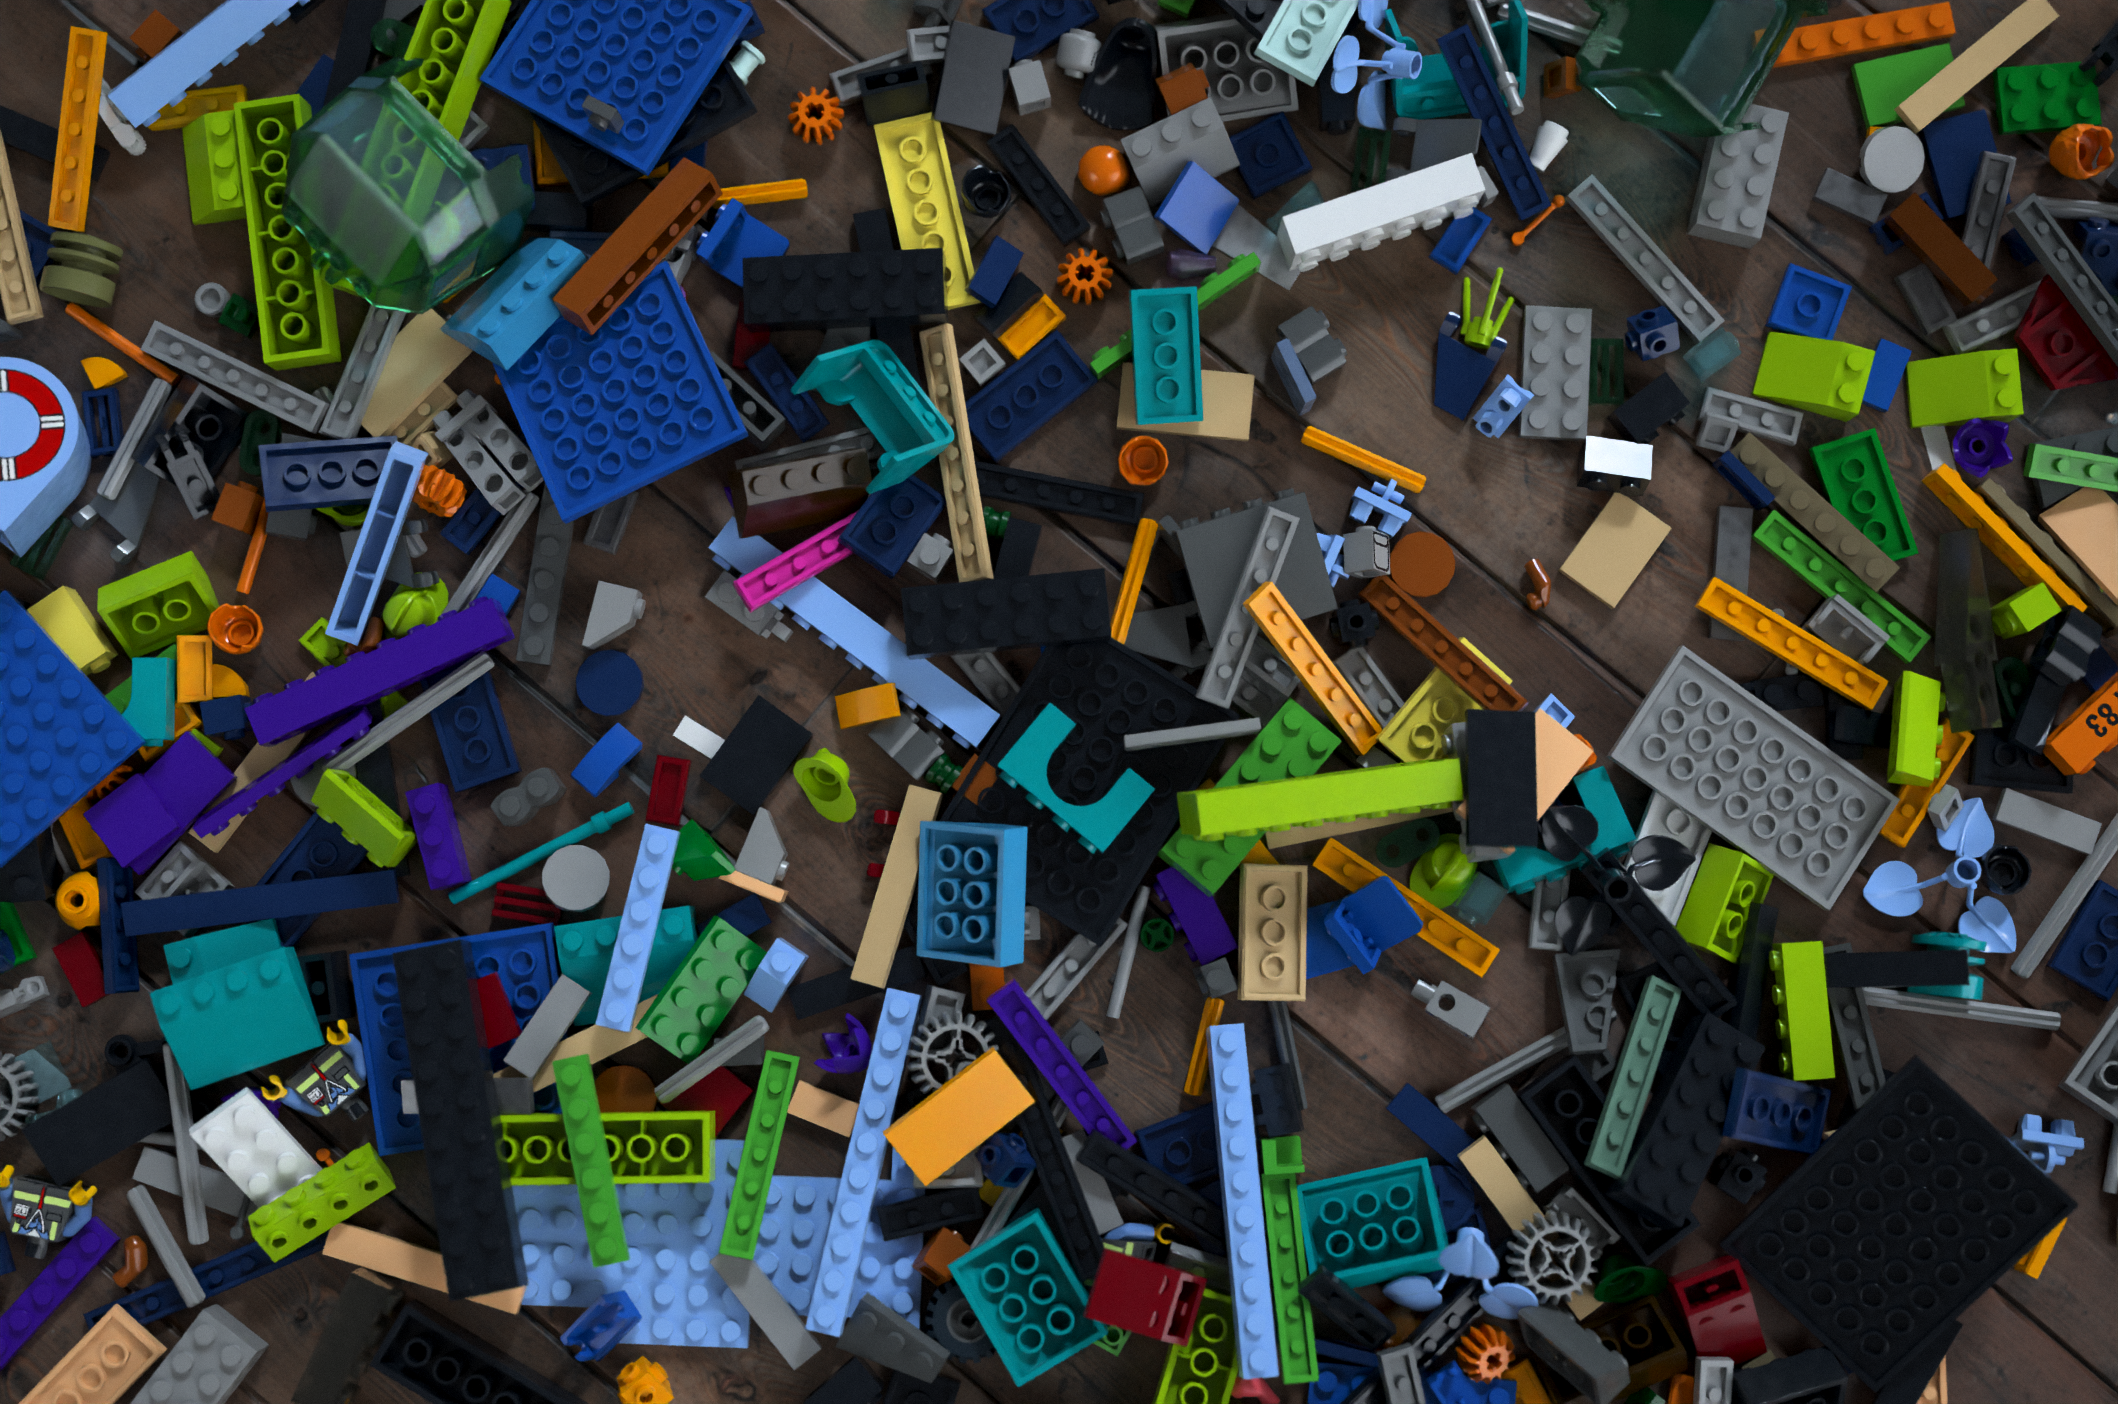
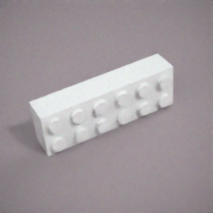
[1277,153,1485,272]

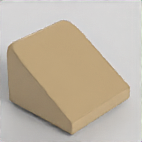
[411,430,453,469]

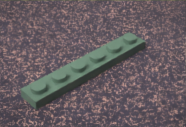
[1585,975,1682,1179]

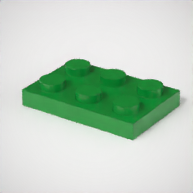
[1992,62,2102,135]

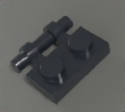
[1250,1062,1304,1140]

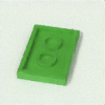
[1851,43,1965,130]

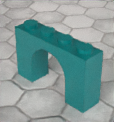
[122,658,176,747]
[998,703,1155,854]
[1492,765,1636,895]

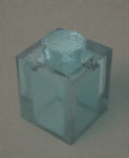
[1682,327,1742,382]
[1453,872,1508,927]

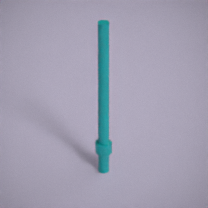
[448,802,634,905]

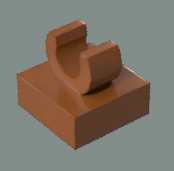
[1544,56,1582,99]

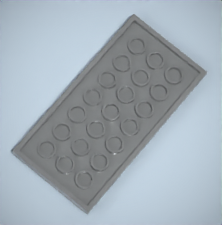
[1606,645,1900,911]

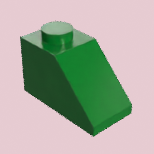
[672,819,736,881]

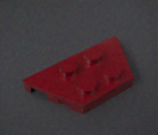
[2013,273,2118,391]

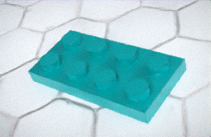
[1129,286,1204,425]

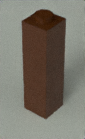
[1883,192,1998,306]

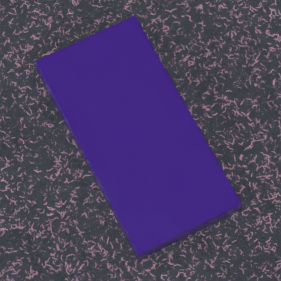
[91,731,238,875]

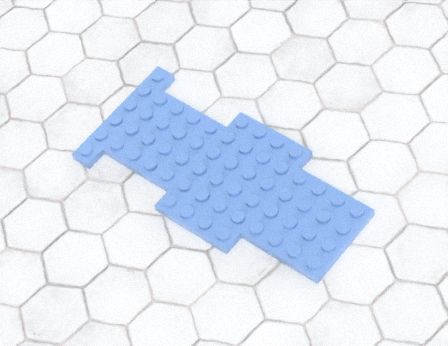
[512,1139,926,1348]

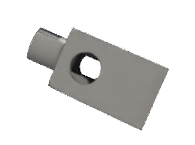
[1411,977,1490,1040]

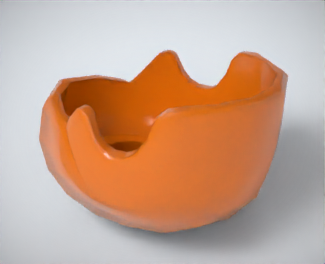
[1078,145,1130,196]
[1118,435,1169,486]
[207,603,264,655]

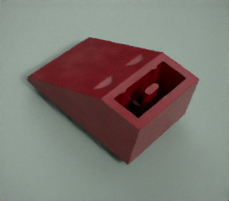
[1083,1248,1207,1347]
[1667,1254,1767,1365]

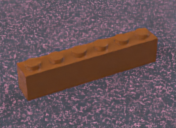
[552,157,723,335]

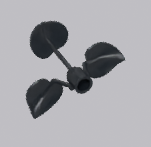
[1541,805,1696,956]

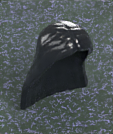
[1078,17,1158,131]

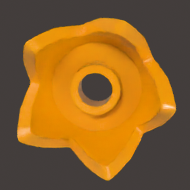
[55,870,101,930]

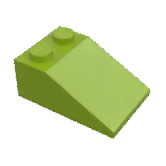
[1751,331,1876,422]
[1905,349,2024,428]

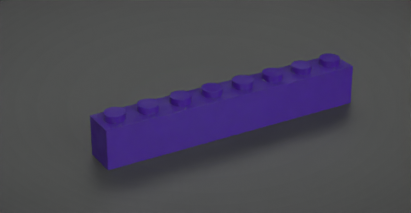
[244,596,515,747]

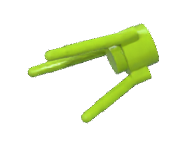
[1460,267,1514,349]

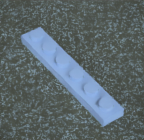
[595,824,681,1032]

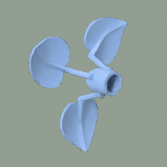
[1331,0,1422,130]
[1862,798,2016,954]
[1382,1227,1539,1319]

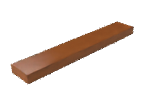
[1358,575,1528,711]

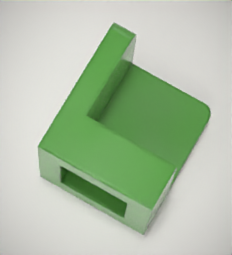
[1259,1135,1305,1175]

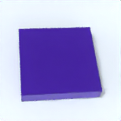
[83,773,181,868]

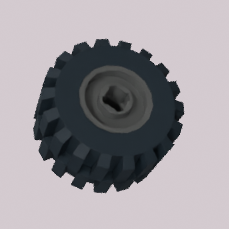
[926,1276,996,1363]

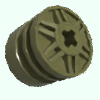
[39,231,123,308]

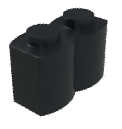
[2030,605,2102,686]

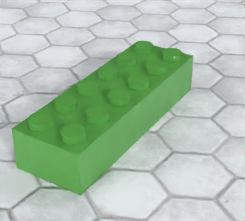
[1157,697,1342,897]

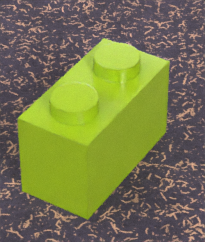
[1985,582,2062,640]

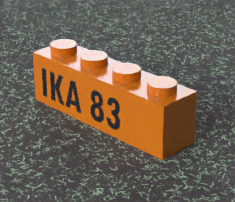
[2042,671,2118,776]

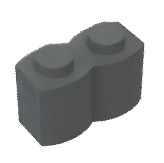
[1099,186,1164,266]
[1276,306,1348,386]
[868,706,945,781]
[490,767,567,827]

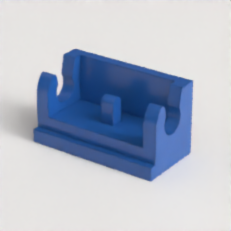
[560,1291,642,1362]
[1426,1360,1483,1404]

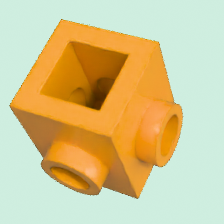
[616,1356,674,1404]

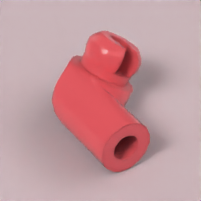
[1231,1376,1280,1404]

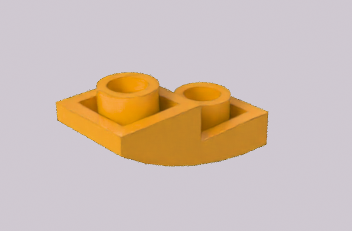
[835,683,901,729]

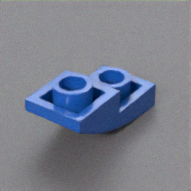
[571,723,642,798]

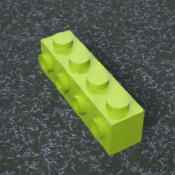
[1769,941,1835,1081]
[247,1143,396,1263]

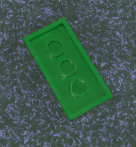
[1809,428,1919,574]
[635,915,767,1064]

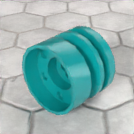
[1907,931,1987,1000]

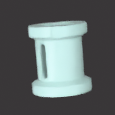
[730,41,766,86]

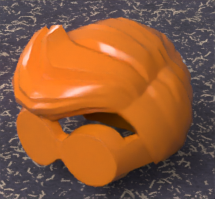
[2048,123,2115,180]

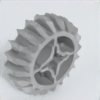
[907,1010,999,1094]
[0,1051,40,1141]
[1505,1210,1600,1305]

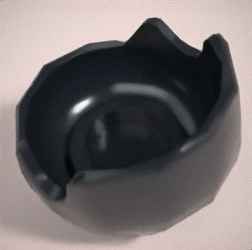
[961,165,1011,218]
[1979,843,2032,895]

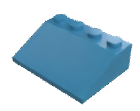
[440,237,587,371]
[917,821,1027,967]

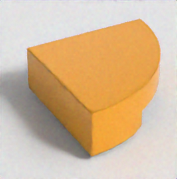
[81,357,129,390]
[212,664,250,698]

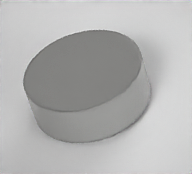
[195,282,231,317]

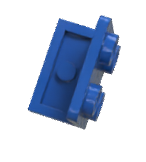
[696,198,790,289]
[1323,876,1423,974]

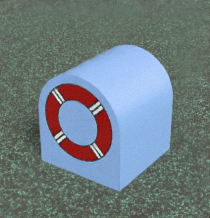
[0,357,92,558]

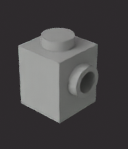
[907,533,955,584]

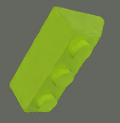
[182,110,247,225]
[97,551,219,660]
[1887,671,1946,787]
[311,768,418,868]
[1675,843,1774,966]

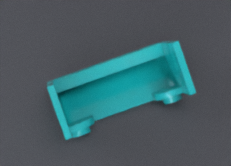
[1385,0,1528,120]
[790,339,954,494]

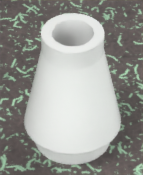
[1529,120,1569,173]

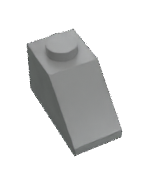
[582,581,646,650]
[735,807,790,885]

